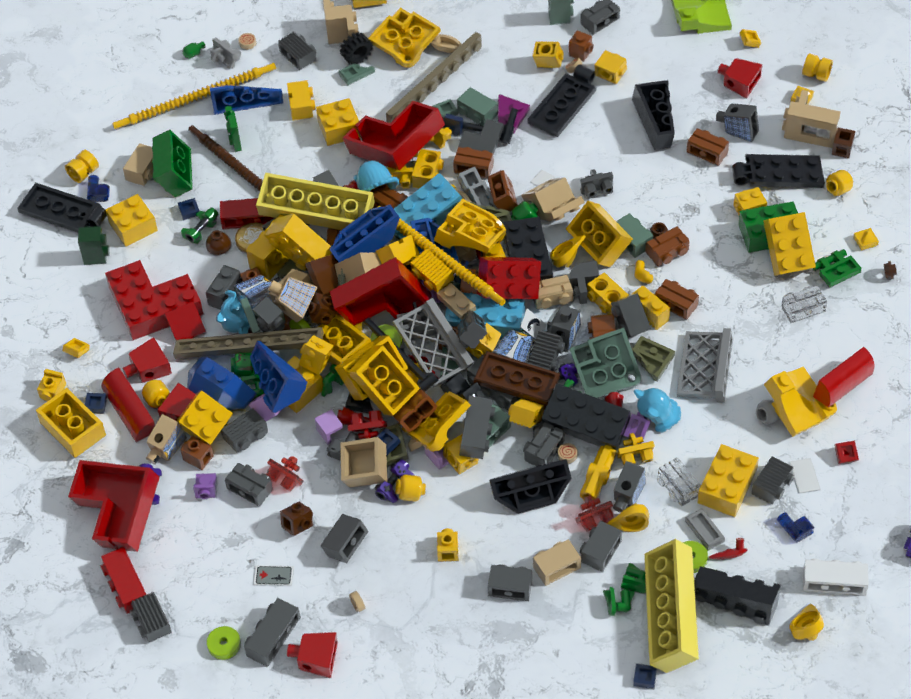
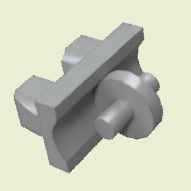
[210,37,241,69]

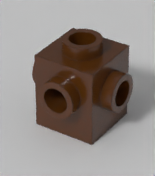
[307,293,337,325]
[280,501,313,536]

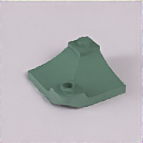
[569,328,641,398]

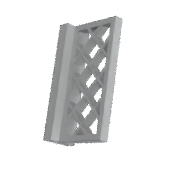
[392,298,474,387]
[677,328,733,402]

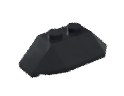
[489,459,572,514]

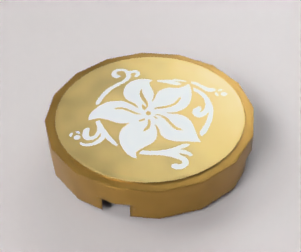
[235,222,264,253]

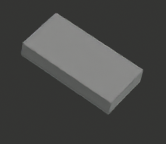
[685,509,725,551]

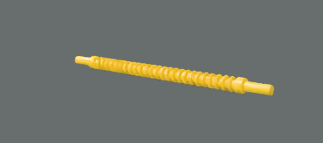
[112,63,276,129]
[378,206,506,306]

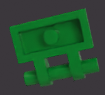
[224,106,242,152]
[813,249,862,288]

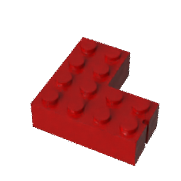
[343,101,445,171]
[330,257,432,326]
[105,260,203,340]
[68,460,160,552]

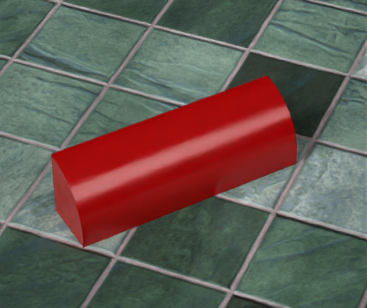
[813,347,875,408]
[101,367,155,442]

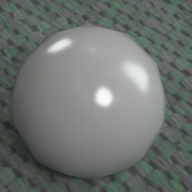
[756,400,779,424]

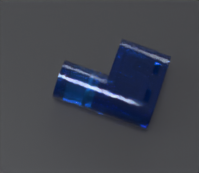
[87,175,110,202]
[777,512,815,543]

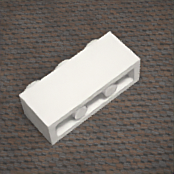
[803,558,868,596]

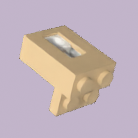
[782,90,841,148]

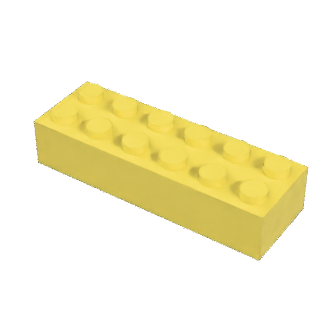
[256,172,375,230]
[644,539,699,673]

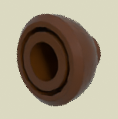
[206,230,231,255]

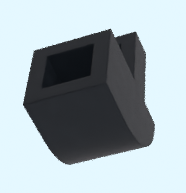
[440,373,481,401]

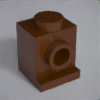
[832,127,856,158]

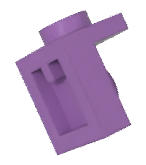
[623,412,651,439]
[193,473,217,499]

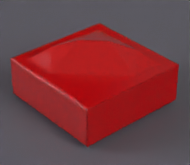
[834,440,859,464]

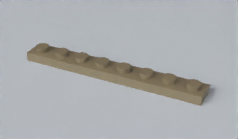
[386,32,482,123]
[173,327,324,359]

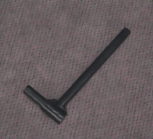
[442,108,518,144]
[364,318,439,392]

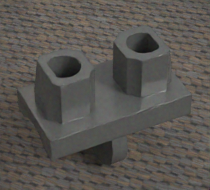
[580,169,613,199]

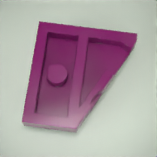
[498,94,530,133]

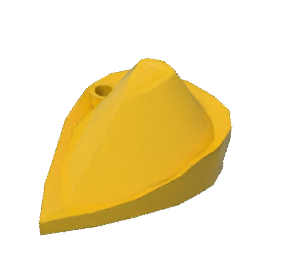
[550,235,586,268]
[607,503,649,532]
[789,603,824,641]

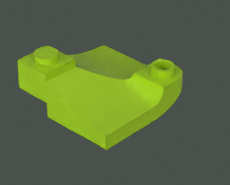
[671,0,732,34]

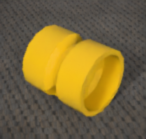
[802,53,833,82]
[65,149,99,183]

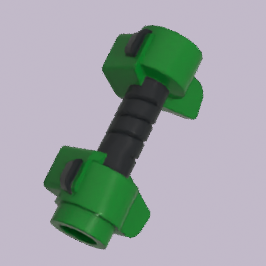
[181,207,219,244]

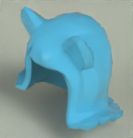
[353,160,399,192]
[216,290,256,334]
[633,388,681,433]

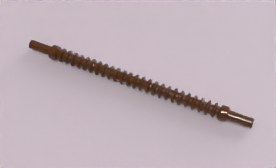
[188,125,310,226]

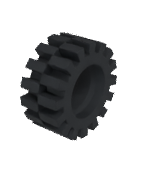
[340,32,373,64]

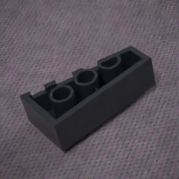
[632,80,675,150]
[694,566,781,625]

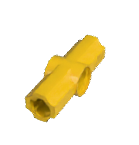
[580,445,616,503]

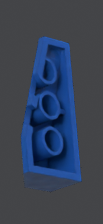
[210,85,284,115]
[250,341,307,413]

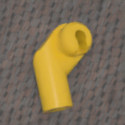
[634,260,653,284]

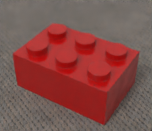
[477,257,541,299]

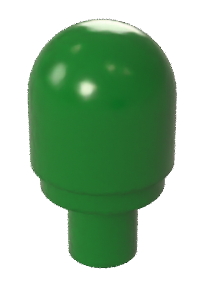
[182,41,206,58]

